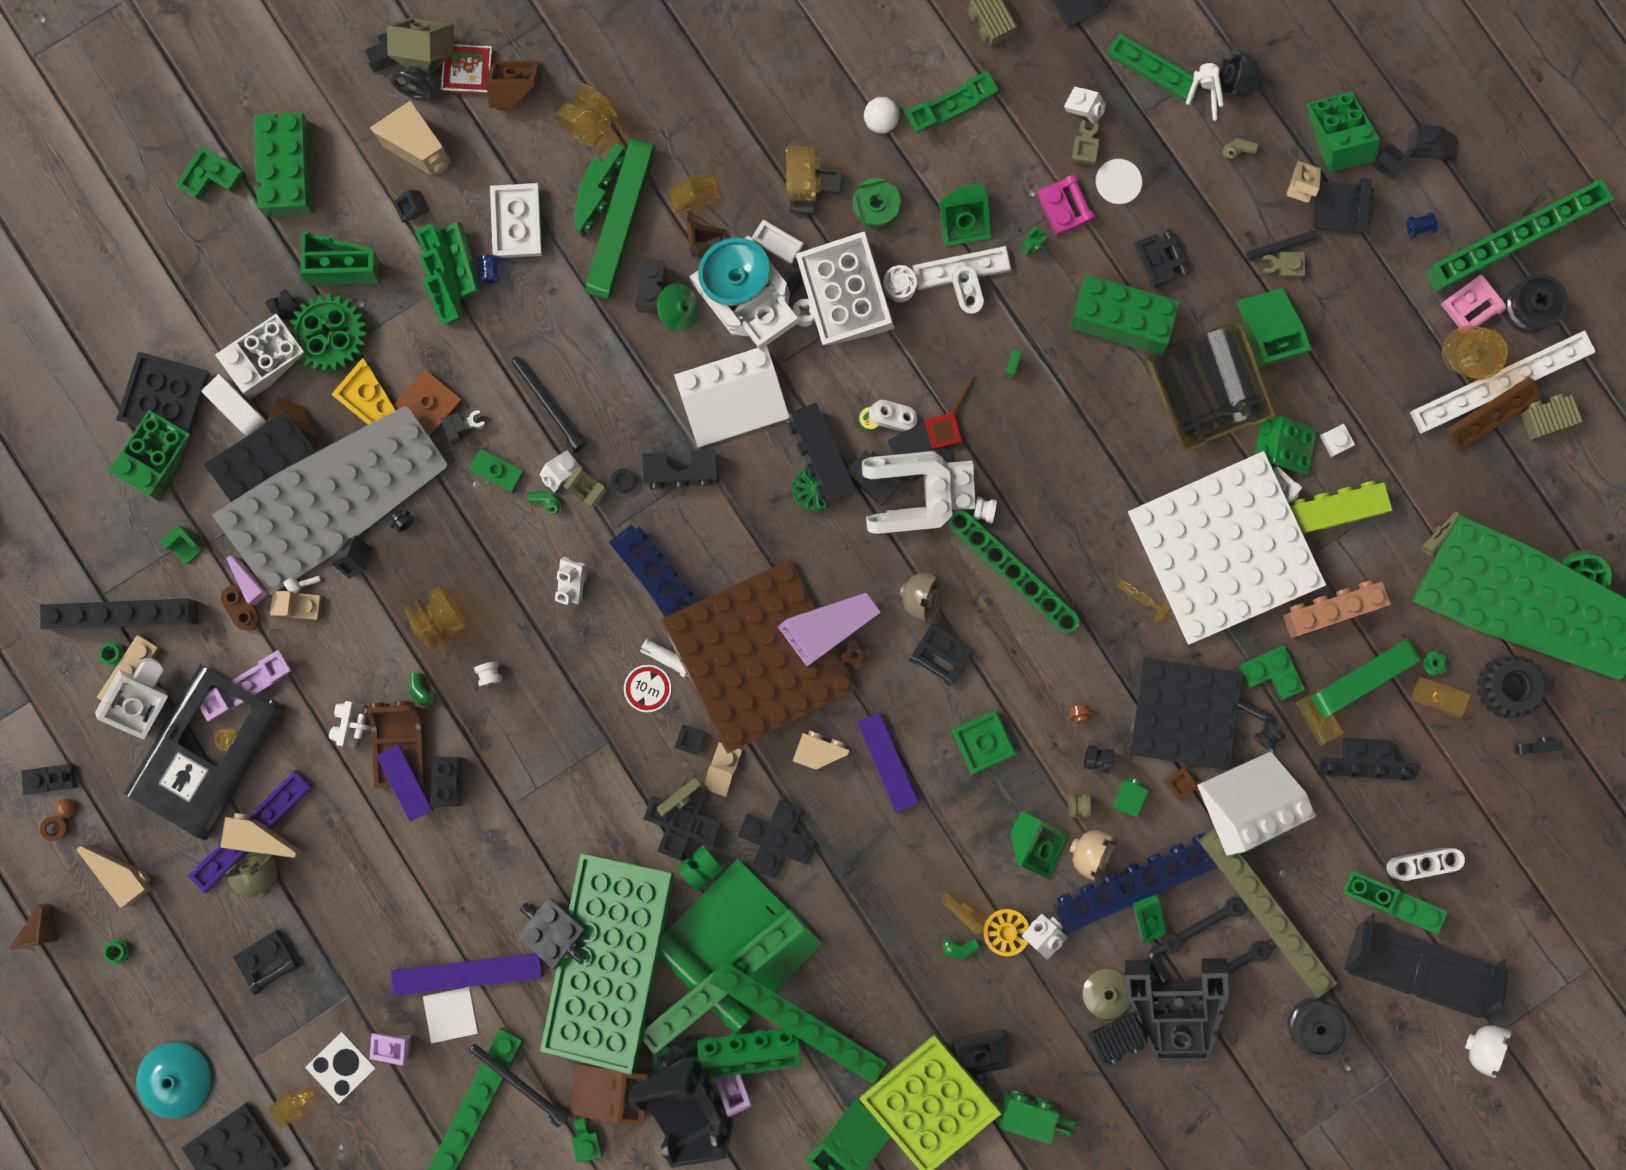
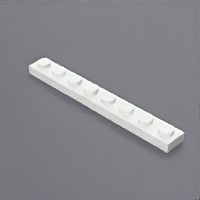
[1410,331,1596,434]

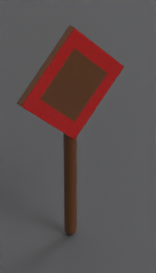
[924,377,974,450]

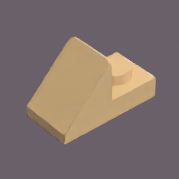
[1287,161,1321,202]
[270,591,322,620]
[703,742,742,797]

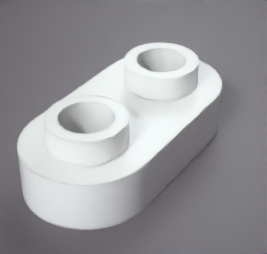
[952,265,984,313]
[869,400,917,432]

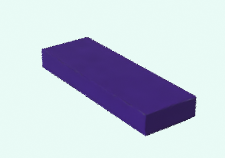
[376,744,433,822]

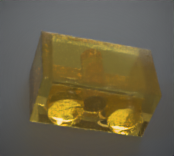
[786,146,820,201]

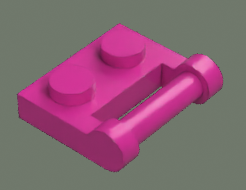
[1037,174,1096,236]

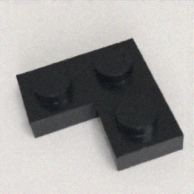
[790,164,842,215]

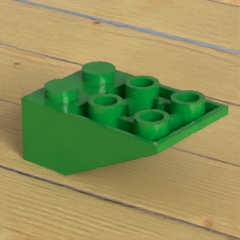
[1306,92,1380,172]
[1236,288,1311,369]
[108,410,191,501]
[805,1099,891,1170]

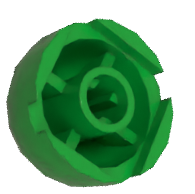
[1562,550,1612,587]

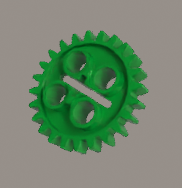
[289,294,368,373]

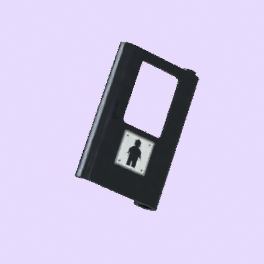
[124,664,284,841]

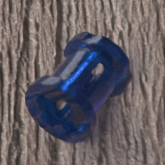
[1406,212,1438,238]
[478,255,500,284]

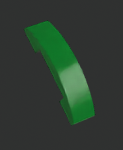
[905,71,999,133]

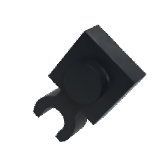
[1514,736,1564,754]

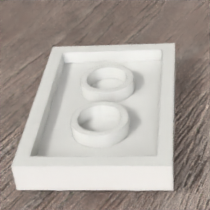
[490,183,542,258]

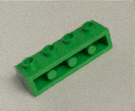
[697,1027,802,1079]

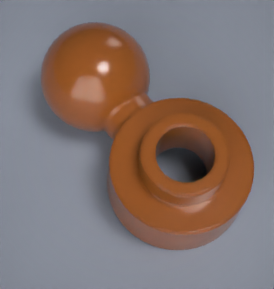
[38,799,76,841]

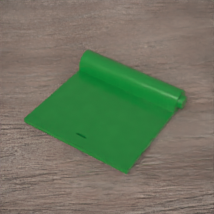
[658,859,822,1033]

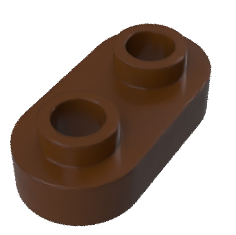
[221,585,260,631]

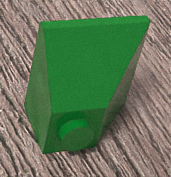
[939,183,991,247]
[1010,811,1070,880]

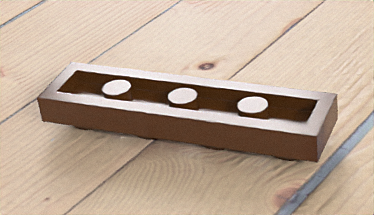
[1446,377,1541,451]

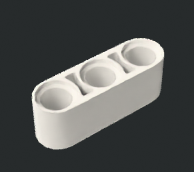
[201,374,267,436]
[1387,848,1465,880]

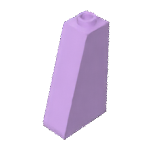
[778,593,880,666]

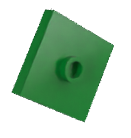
[951,710,1016,775]

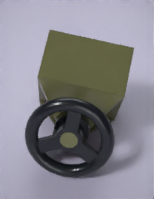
[387,18,454,101]

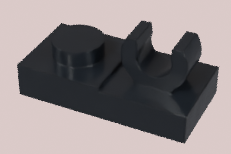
[21,764,76,795]

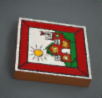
[441,44,493,95]

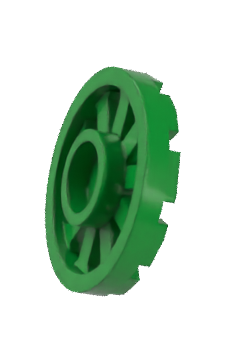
[792,469,832,512]

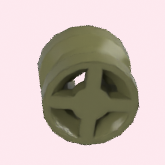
[1068,793,1091,818]

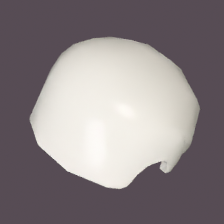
[864,97,900,134]

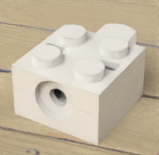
[95,658,168,740]

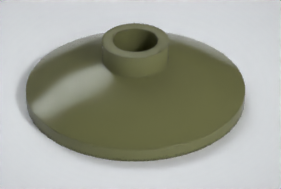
[1082,968,1130,1019]

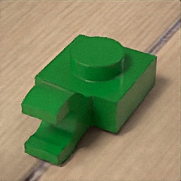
[1020,226,1047,256]
[571,1116,602,1163]

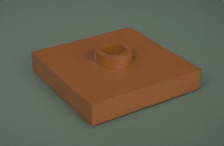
[393,369,462,437]

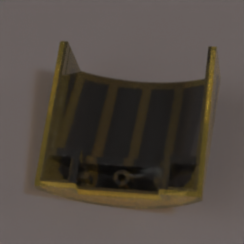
[1144,321,1276,453]

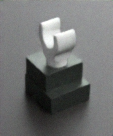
[441,410,486,445]

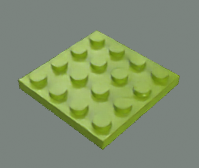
[859,1033,1002,1170]

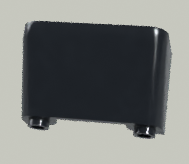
[628,1056,733,1168]

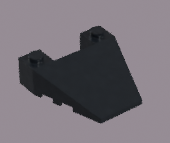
[1124,958,1229,1063]

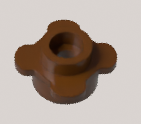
[841,640,870,669]

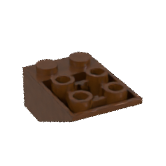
[571,1063,651,1126]

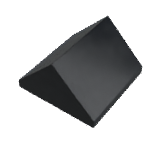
[952,1029,1008,1075]

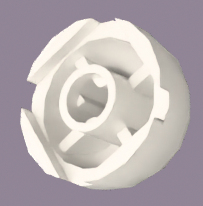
[1465,1025,1511,1078]

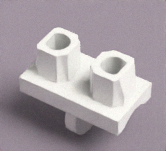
[555,557,587,605]
[329,701,371,748]

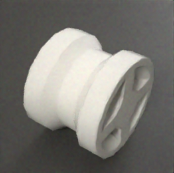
[793,299,815,327]
[973,496,997,524]
[474,661,503,687]

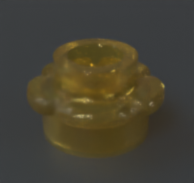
[214,728,237,752]

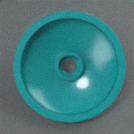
[698,238,770,306]
[136,1042,212,1119]

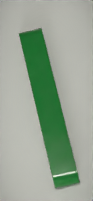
[585,138,655,299]
[948,510,1079,635]

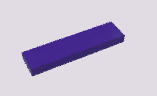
[857,712,918,813]

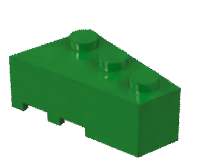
[300,229,380,285]

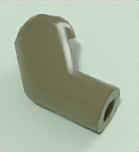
[1223,138,1258,159]

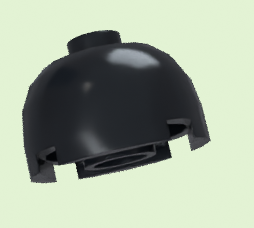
[1219,50,1261,100]

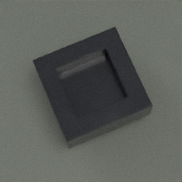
[675,724,706,756]

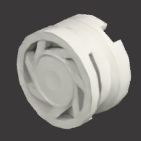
[883,265,917,303]

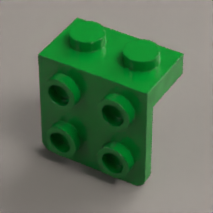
[1255,416,1316,475]

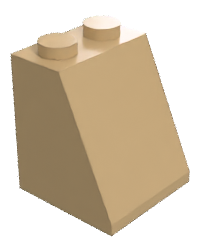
[370,101,452,176]

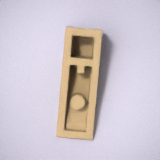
[221,813,302,858]
[76,845,153,908]

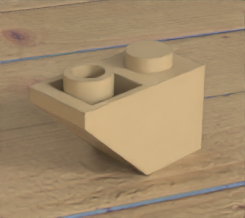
[793,730,849,770]

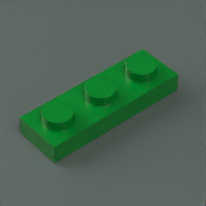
[441,222,482,299]

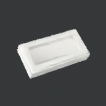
[752,220,804,266]

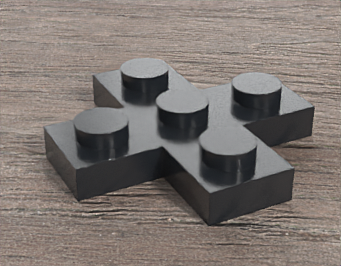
[643,782,721,860]
[738,800,815,878]

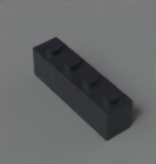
[786,402,856,506]

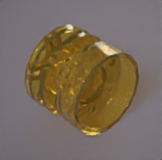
[554,82,619,148]
[1442,325,1508,380]
[404,585,468,650]

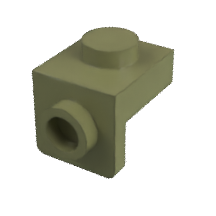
[563,467,607,508]

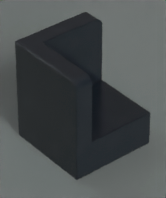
[365,32,398,73]
[1372,143,1414,180]
[331,535,373,579]

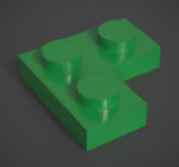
[176,146,244,200]
[1238,645,1305,700]

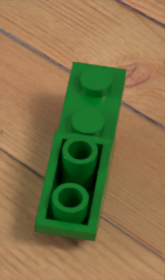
[575,142,626,238]
[1342,870,1448,935]

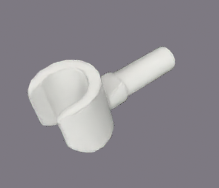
[284,576,321,593]

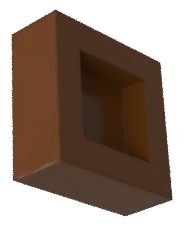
[1163,767,1198,801]

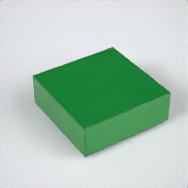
[1004,350,1022,380]

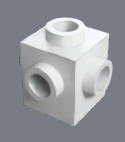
[1022,914,1067,960]

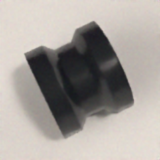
[1254,721,1286,752]

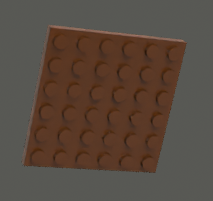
[660,559,857,754]

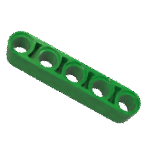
[1310,638,1422,718]

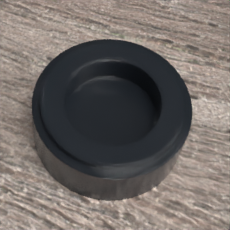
[611,468,636,494]

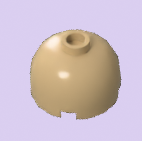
[1070,830,1115,882]

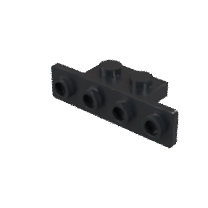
[1316,738,1421,781]

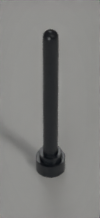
[511,356,588,454]
[469,1043,570,1128]

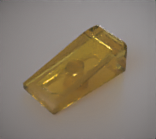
[1411,677,1470,717]

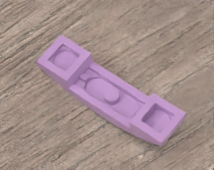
[200,650,292,721]

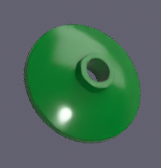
[657,284,698,332]

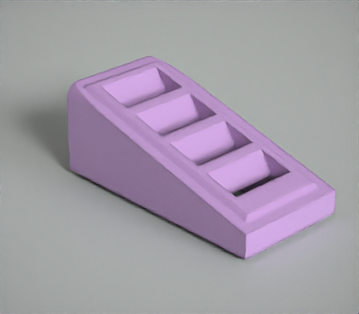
[227,555,269,606]

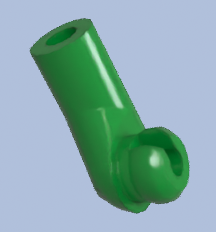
[528,491,561,515]
[409,673,435,706]

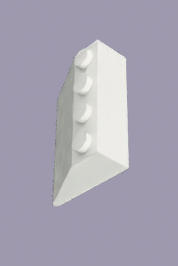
[796,231,895,346]
[674,345,789,448]
[1197,752,1316,855]

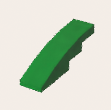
[415,222,462,325]

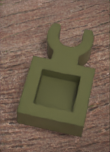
[1071,120,1099,165]
[1262,252,1305,278]

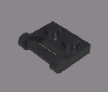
[908,623,973,687]
[232,930,299,995]

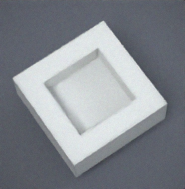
[1320,424,1355,457]

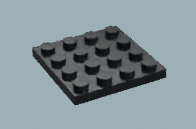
[204,410,317,502]
[1129,657,1243,770]

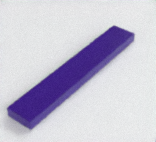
[187,770,313,893]
[391,953,543,996]

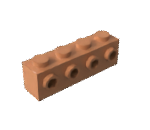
[1283,579,1391,638]

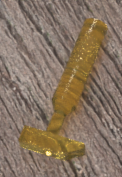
[1116,579,1171,622]

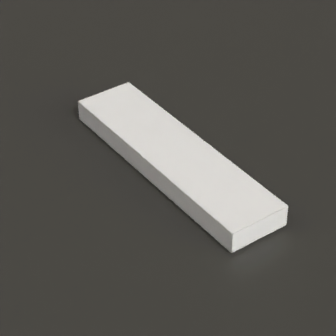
[912,246,1011,290]

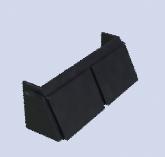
[1344,913,1508,1019]

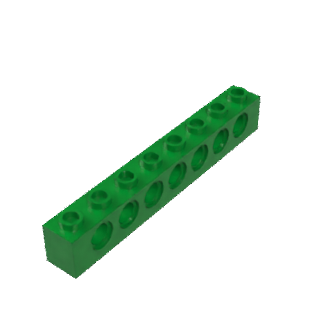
[1424,179,1614,293]

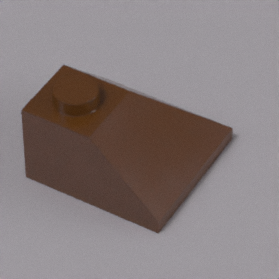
[486,61,539,111]

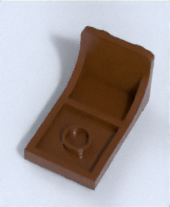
[363,701,425,789]

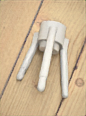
[1186,63,1224,121]

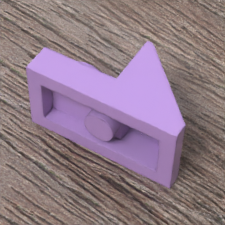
[370,1033,411,1066]
[715,1075,752,1117]

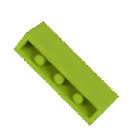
[1290,481,1392,535]

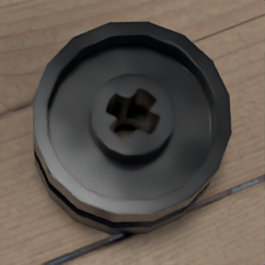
[1503,274,1568,334]
[1287,998,1351,1059]

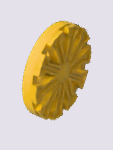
[983,909,1029,956]

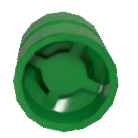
[677,845,724,892]

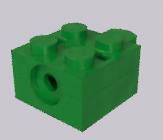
[997,1089,1079,1144]

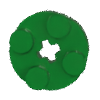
[853,178,901,227]

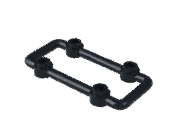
[1147,896,1277,982]

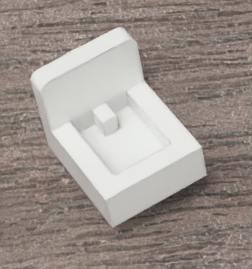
[1064,87,1106,124]
[540,450,582,492]
[1272,466,1302,503]

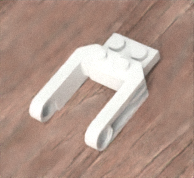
[689,236,799,350]
[862,451,975,534]

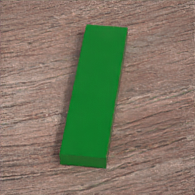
[1106,33,1200,102]

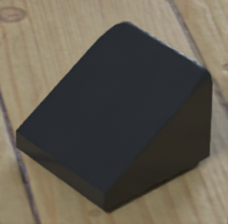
[393,190,429,223]

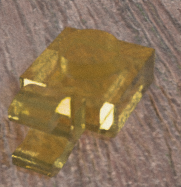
[267,1088,314,1129]

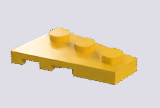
[332,358,396,424]

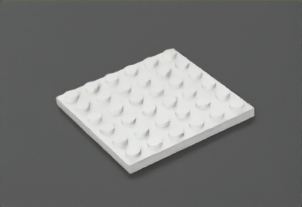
[1128,451,1326,645]

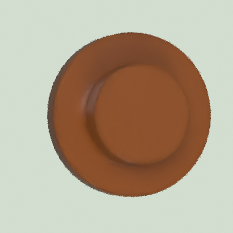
[1068,705,1093,724]

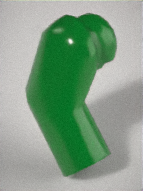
[942,938,981,960]

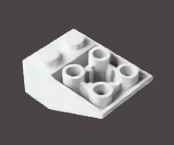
[215,314,305,400]

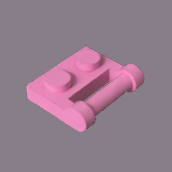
[1441,274,1506,338]

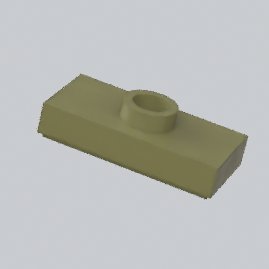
[656,778,702,816]

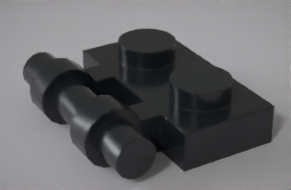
[1134,229,1190,288]

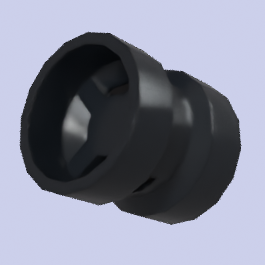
[265,289,299,320]
[1083,744,1114,774]

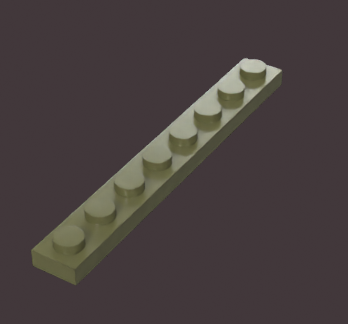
[1198,828,1337,999]

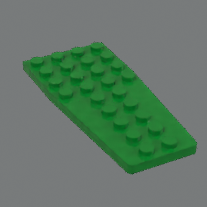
[1412,514,1626,679]

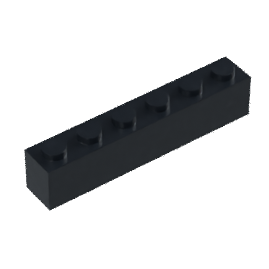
[40,598,198,631]

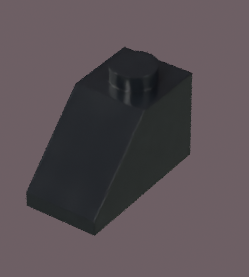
[1407,124,1457,161]

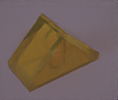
[668,176,720,214]

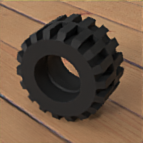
[1476,655,1548,718]

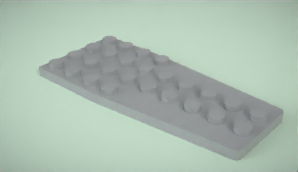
[212,406,447,595]

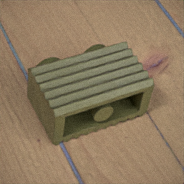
[967,0,1017,47]
[1521,393,1584,440]

